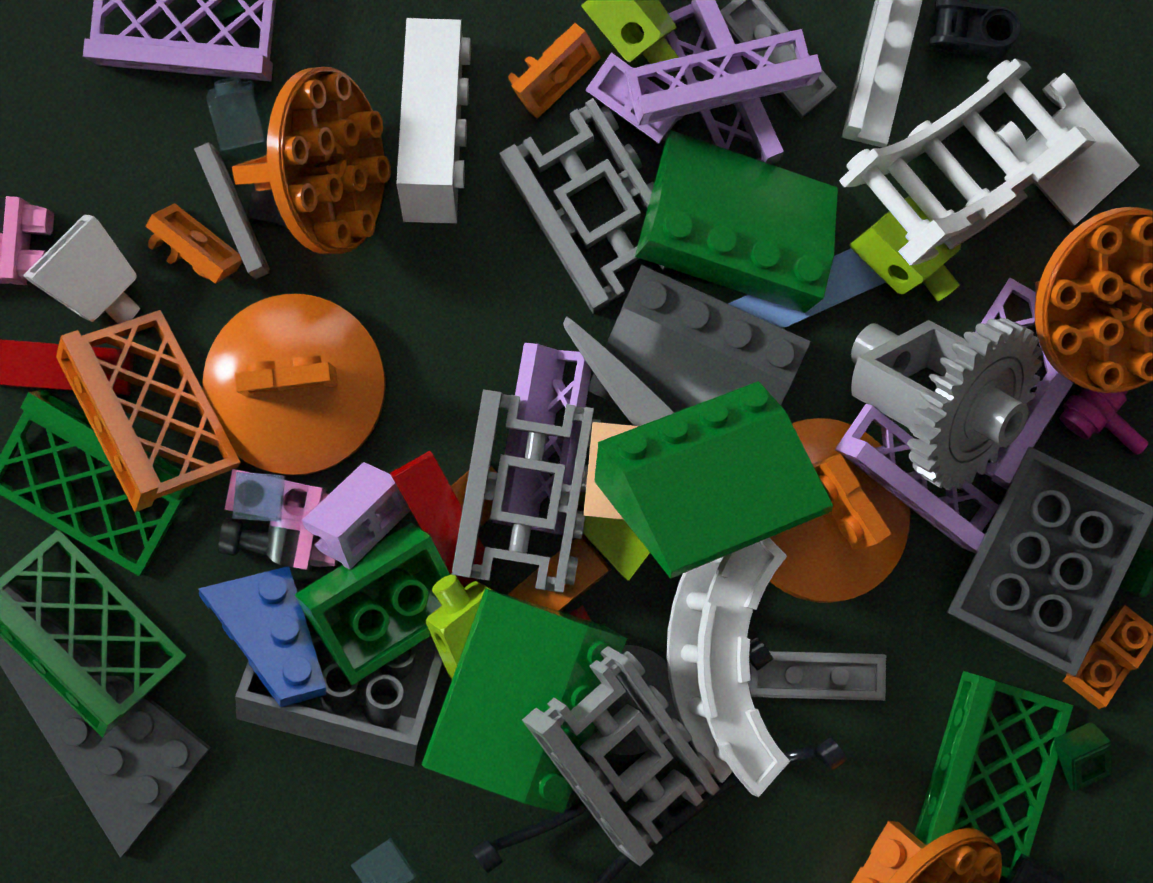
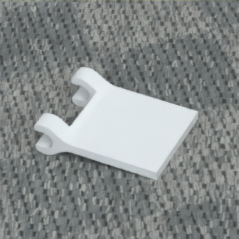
[995,73,1140,226]

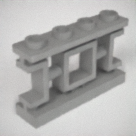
[499,98,667,314]
[452,389,601,593]
[522,646,720,866]

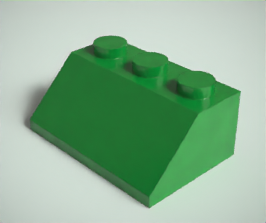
[294,523,450,685]

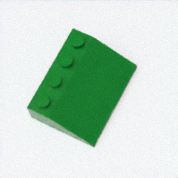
[635,130,838,313]
[594,381,833,579]
[421,588,627,814]

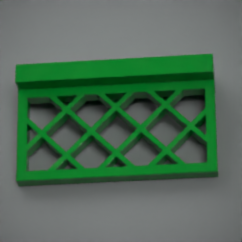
[0,389,197,576]
[0,529,186,738]
[914,671,1073,878]

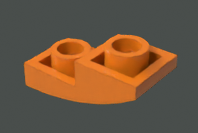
[508,534,612,612]
[1063,605,1153,709]

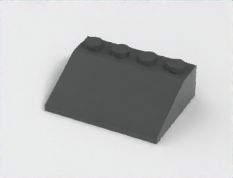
[588,265,811,413]
[947,447,1153,676]
[235,580,443,767]

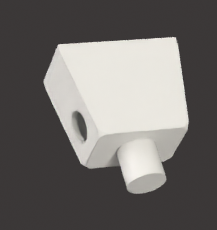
[23,215,140,324]

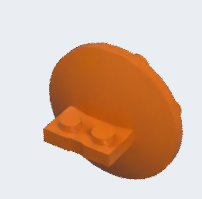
[232,67,391,255]
[1035,207,1153,393]
[203,294,386,475]
[770,418,910,603]
[851,821,1002,883]

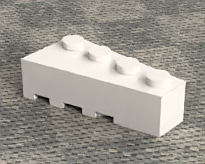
[396,18,471,224]

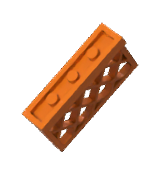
[56,310,240,512]

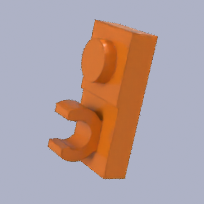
[508,23,601,119]
[145,203,243,284]

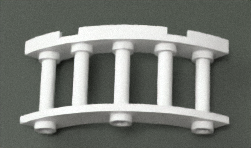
[839,58,1096,266]
[667,537,790,797]

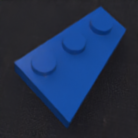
[199,566,326,707]

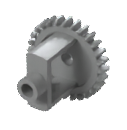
[851,318,1043,490]

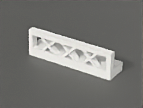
[841,0,922,147]

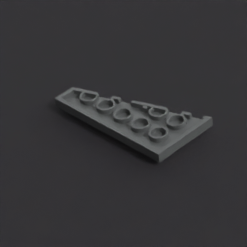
[0,584,211,858]

